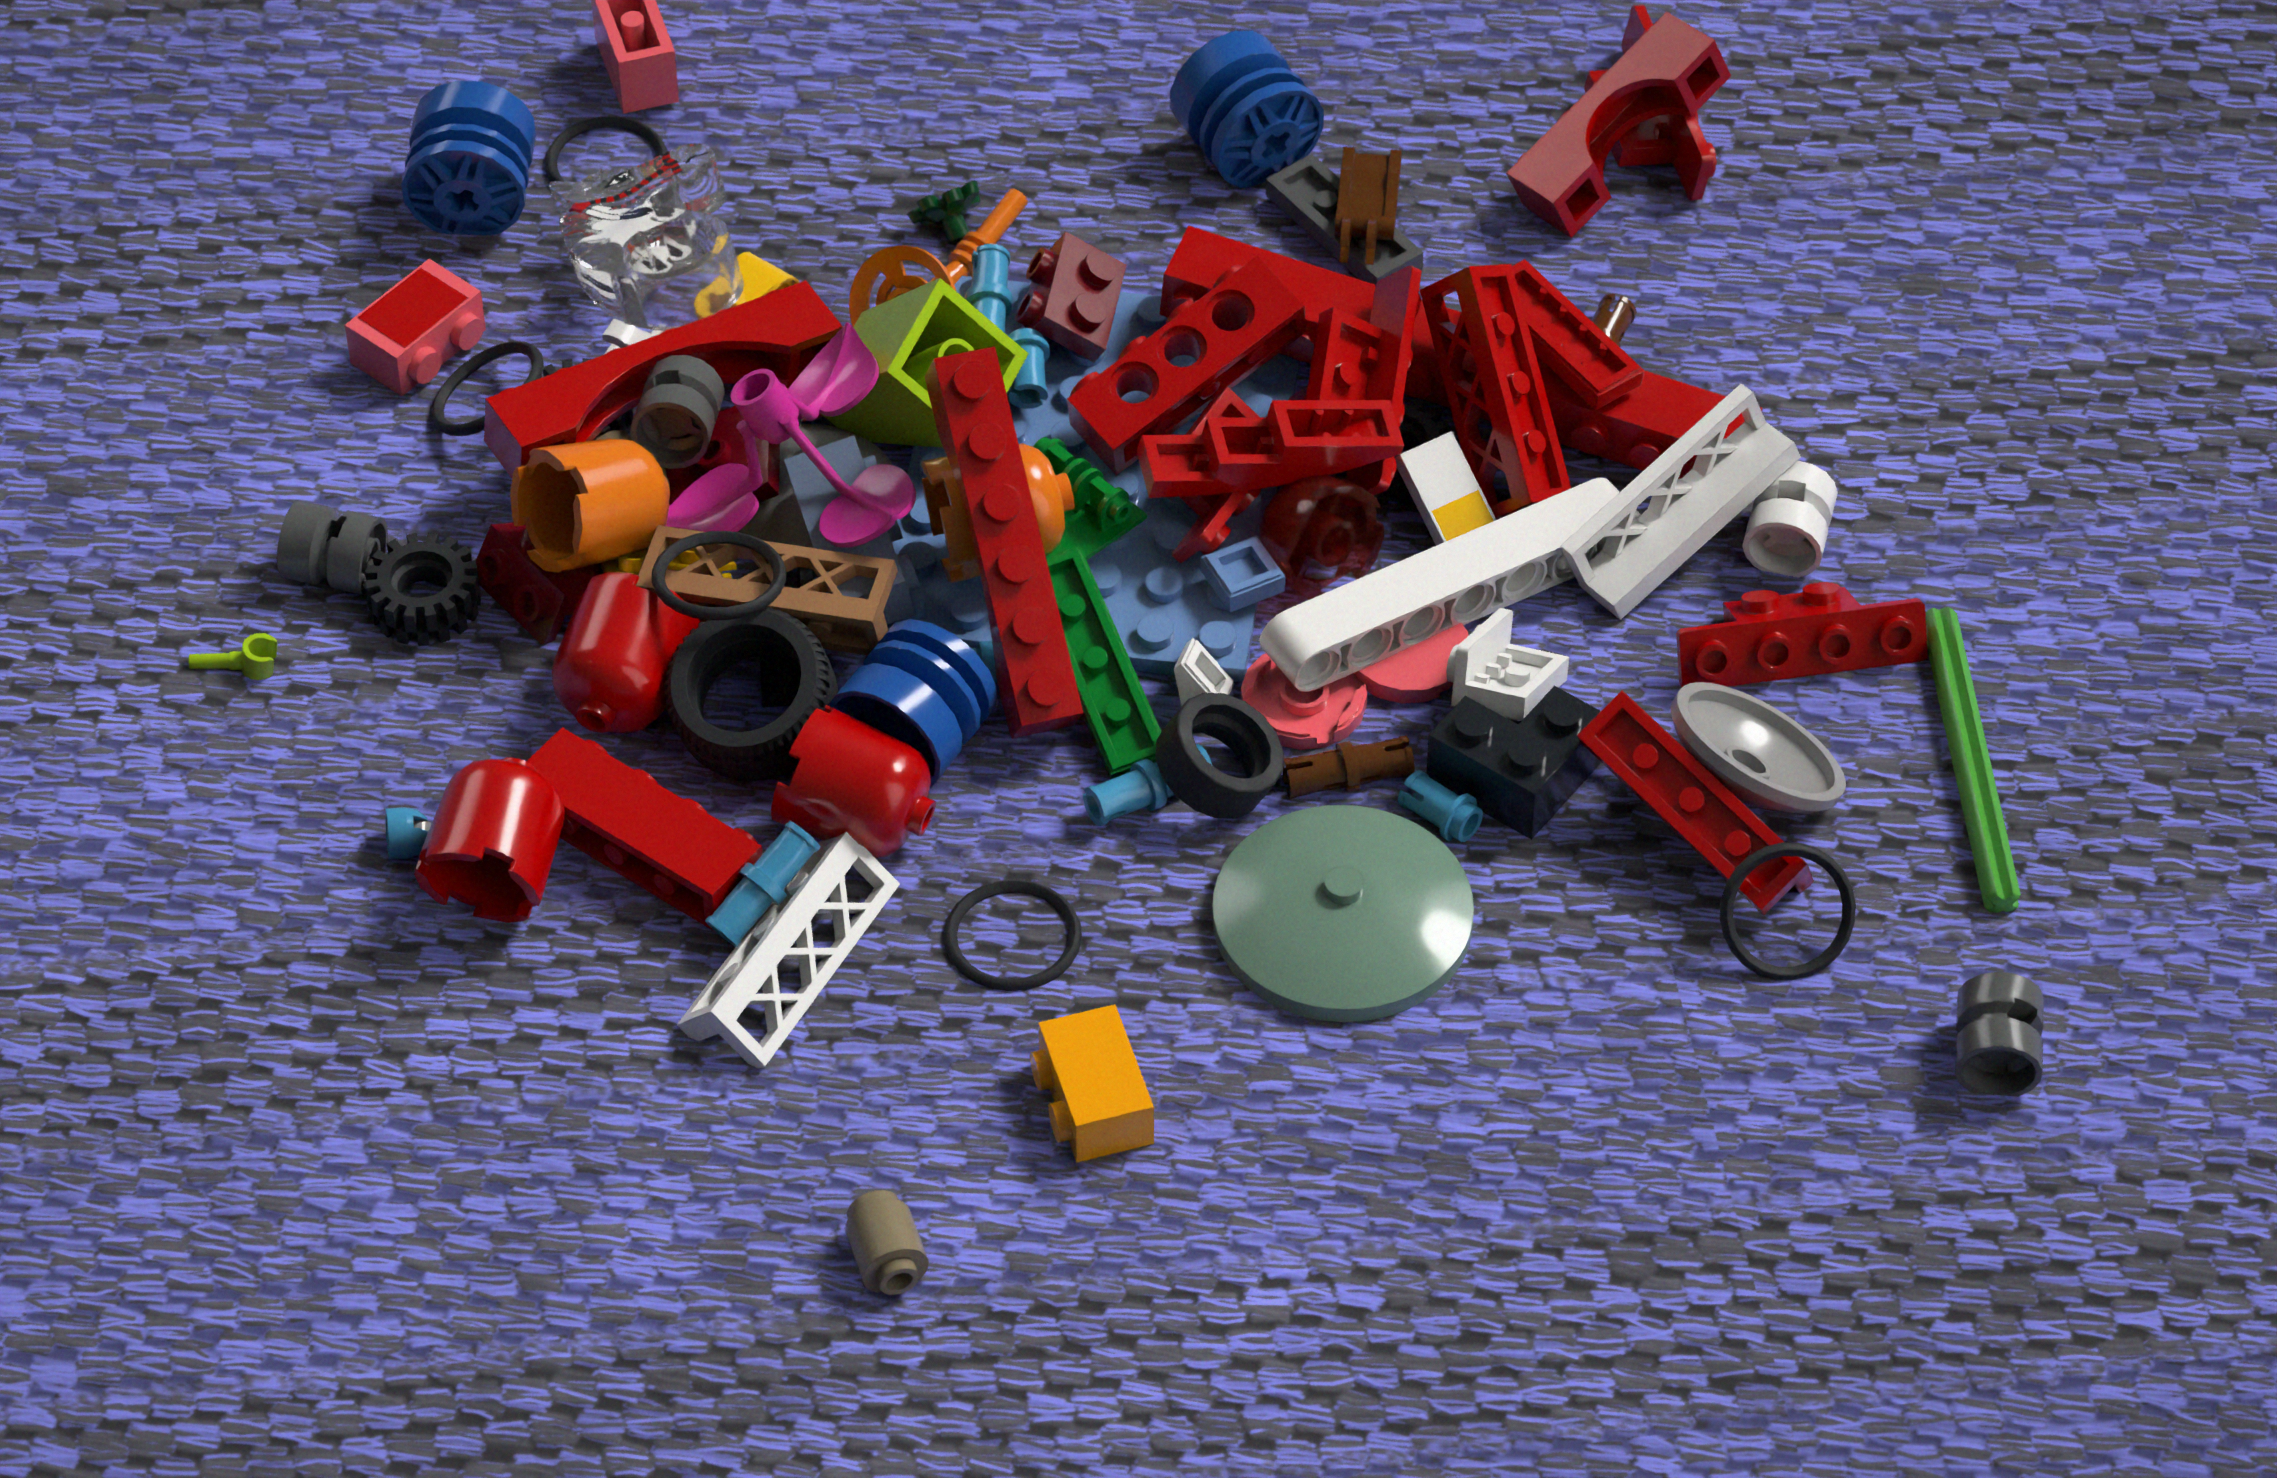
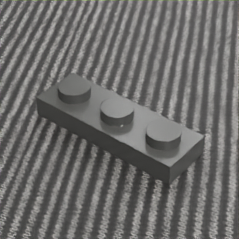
[1266,154,1424,285]

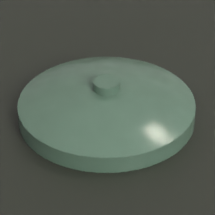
[1212,805,1474,1022]

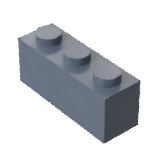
[784,435,920,625]

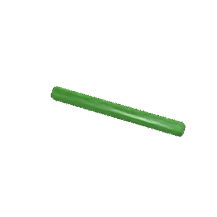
[1926,606,2021,913]

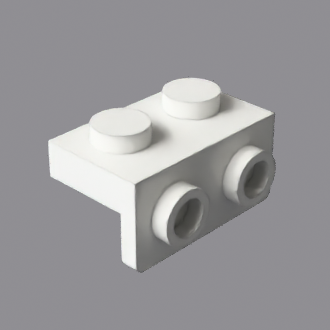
[1446,608,1569,723]

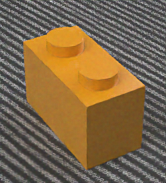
[1030,1004,1154,1163]

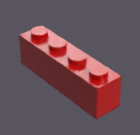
[526,727,763,932]

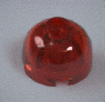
[1259,474,1384,600]

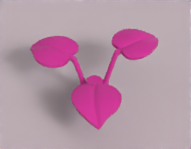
[665,322,916,548]

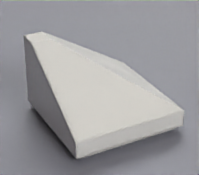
[1174,638,1234,706]

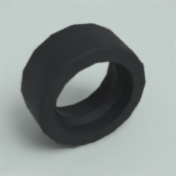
[1155,693,1284,819]

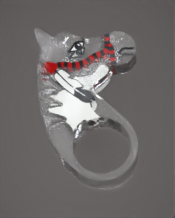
[549,143,744,331]

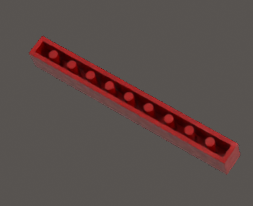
[1159,225,1763,479]

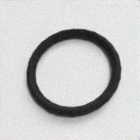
[545,116,668,206]
[432,341,544,436]
[651,531,786,620]
[1720,843,1856,980]
[944,880,1082,991]

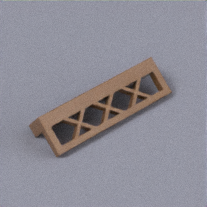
[636,525,898,655]

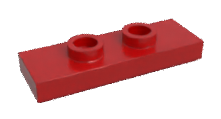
[1512,259,1644,411]

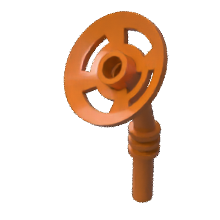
[849,189,1028,327]

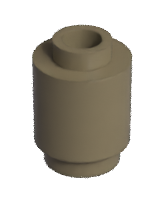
[845,1190,929,1295]

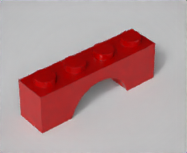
[1506,12,1731,238]

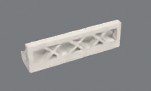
[1560,384,1801,620]
[677,832,900,1069]

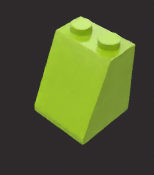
[820,278,1029,448]

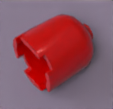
[552,572,700,734]
[771,705,936,858]
[414,757,565,923]

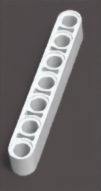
[1259,477,1641,692]

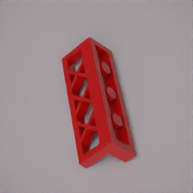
[1419,264,1571,520]
[1577,690,1814,916]

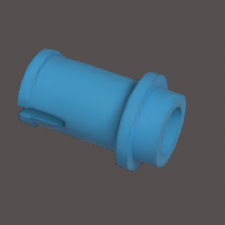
[1009,328,1050,409]
[1398,770,1483,842]

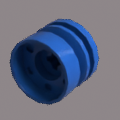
[1170,30,1324,188]
[401,80,536,235]
[828,619,997,788]

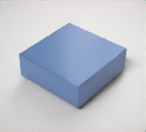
[1201,536,1286,613]

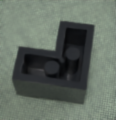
[1426,685,1601,840]

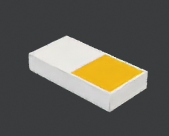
[1395,431,1496,546]

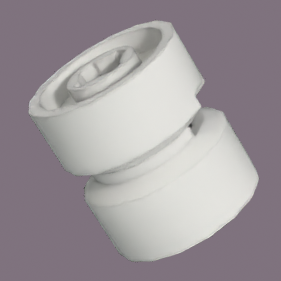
[1742,460,1838,577]

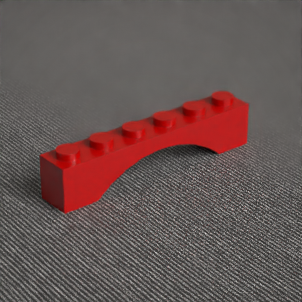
[484,280,843,478]
[924,346,1083,739]

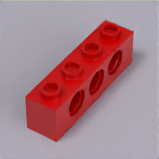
[1067,255,1306,476]

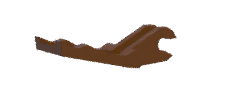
[1334,146,1402,265]

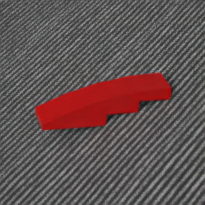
[1137,400,1404,498]

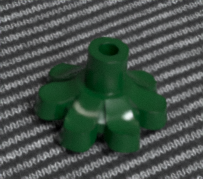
[907,180,981,245]

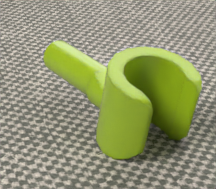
[189,633,277,680]

